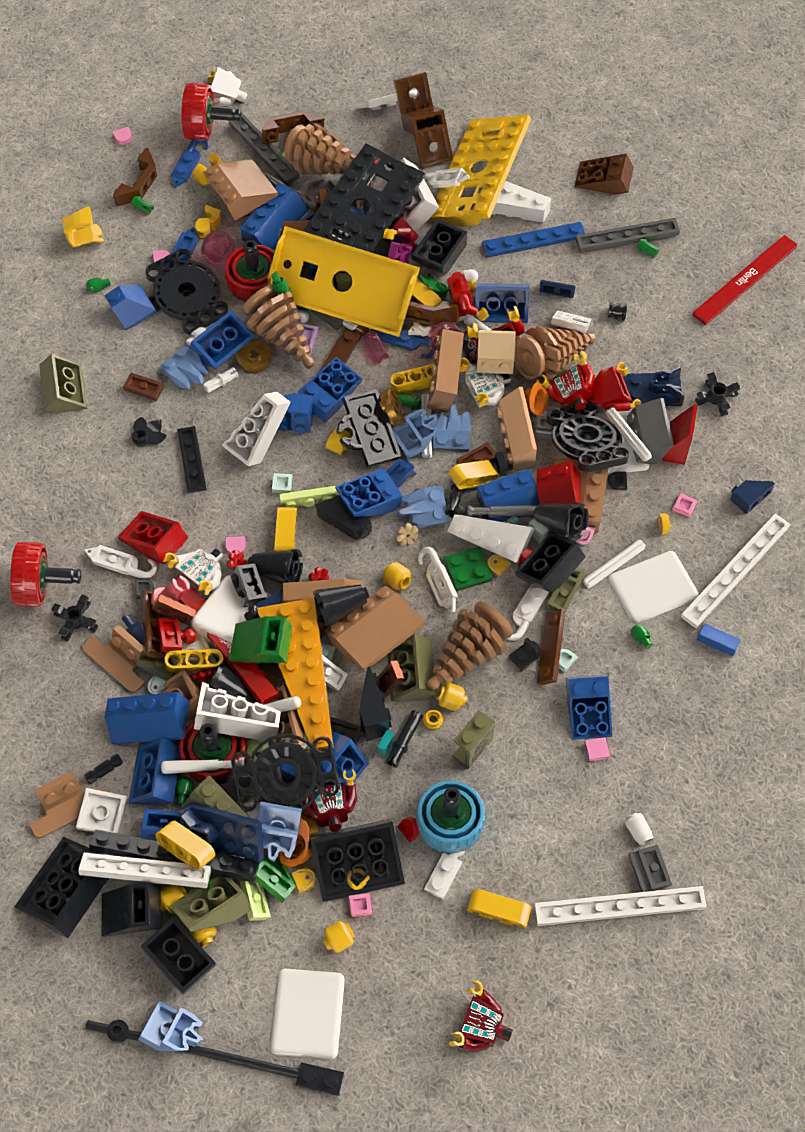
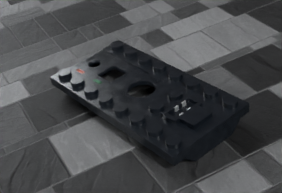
[303,143,425,274]

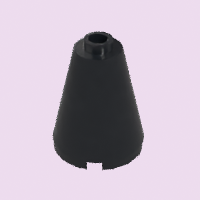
[534,502,589,541]
[248,549,303,584]
[313,584,370,628]
[209,663,259,704]

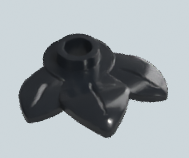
[132,417,166,446]

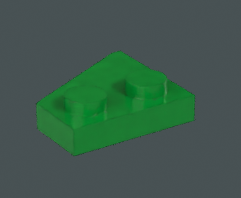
[255,855,297,903]

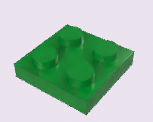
[444,546,493,591]

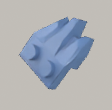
[158,346,209,389]
[433,405,471,450]
[392,408,438,459]
[397,485,450,529]
[257,802,302,861]
[138,1001,203,1051]

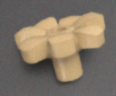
[396,523,418,546]

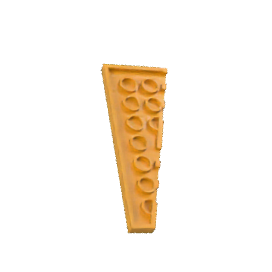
[257,598,334,750]

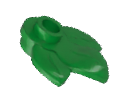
[419,273,449,297]

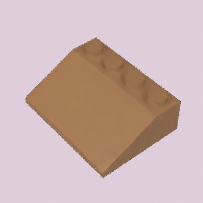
[203,159,279,221]
[552,458,609,532]
[325,585,426,671]

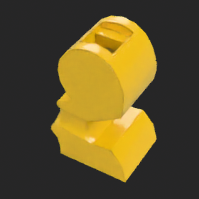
[192,152,223,185]
[195,205,222,240]

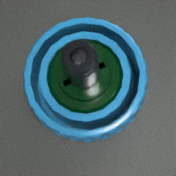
[416,781,485,853]

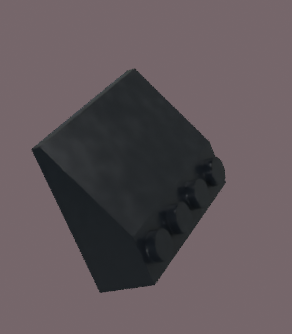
[309,819,405,902]
[14,837,109,938]

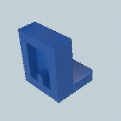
[386,458,417,488]

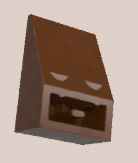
[574,153,634,195]

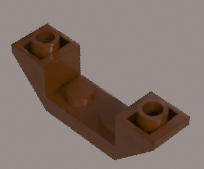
[262,111,325,145]
[113,148,157,206]
[405,300,459,326]

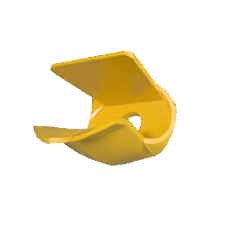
[62,207,104,248]

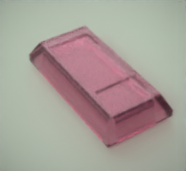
[361,329,389,366]

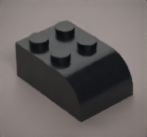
[412,219,467,275]
[515,531,586,592]
[141,917,217,995]

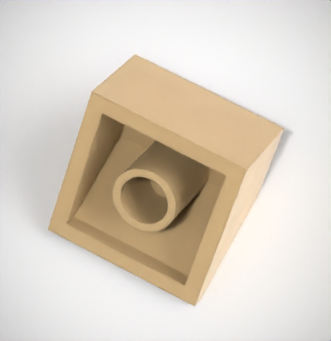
[477,330,515,374]

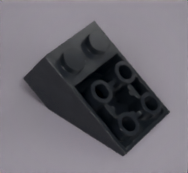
[359,667,392,742]
[101,882,161,937]

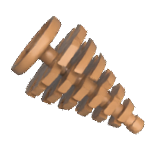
[284,122,356,175]
[242,284,315,369]
[514,326,596,383]
[427,601,513,690]

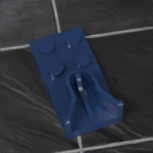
[622,365,685,406]
[179,802,264,862]

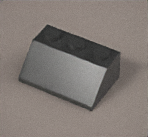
[627,398,674,464]

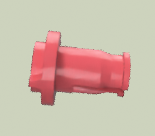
[151,576,190,605]

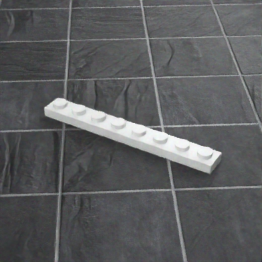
[681,514,791,629]
[534,886,707,926]

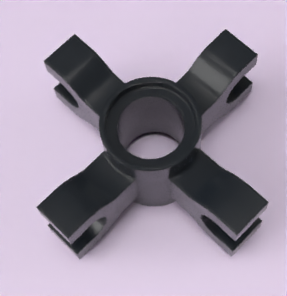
[695,372,740,416]
[51,594,98,642]

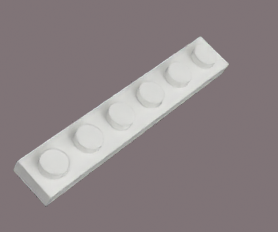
[79,853,211,888]

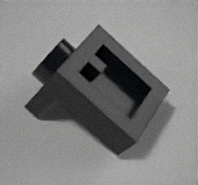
[509,637,540,672]

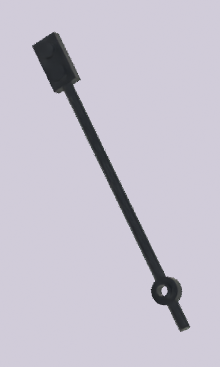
[85,1020,344,1096]

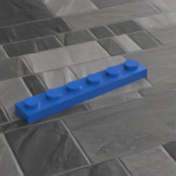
[482,222,585,258]

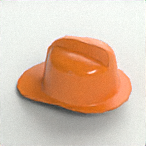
[524,382,548,416]
[279,818,312,867]

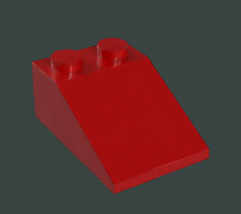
[663,404,698,465]
[536,461,580,528]
[118,511,188,565]

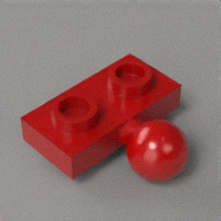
[157,618,197,652]

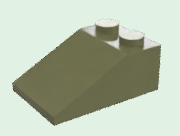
[170,875,251,932]

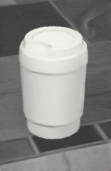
[625,813,654,846]

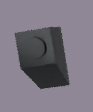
[316,495,372,540]

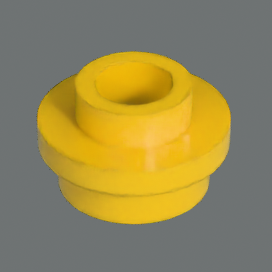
[423,710,443,730]

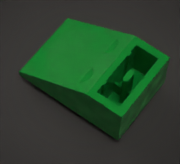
[229,616,292,663]

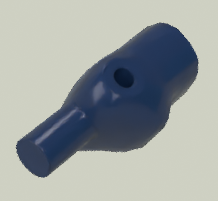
[121,614,145,647]

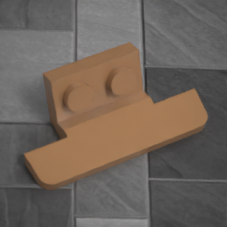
[83,625,145,693]
[29,771,106,838]

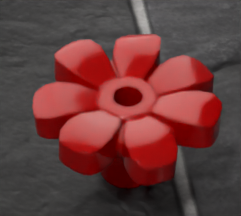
[226,549,248,571]
[309,567,329,581]
[189,671,214,688]

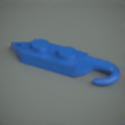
[171,140,209,188]
[166,227,199,268]
[370,328,437,358]

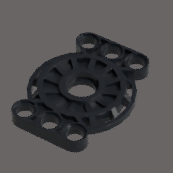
[145,249,228,334]
[546,402,629,472]
[231,734,340,812]

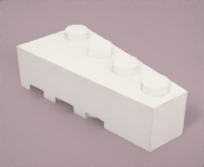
[401,158,439,231]
[492,181,551,223]
[222,392,291,466]
[447,514,535,563]
[194,682,281,742]

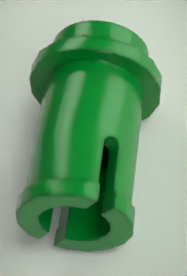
[131,196,154,215]
[637,239,660,258]
[398,392,421,410]

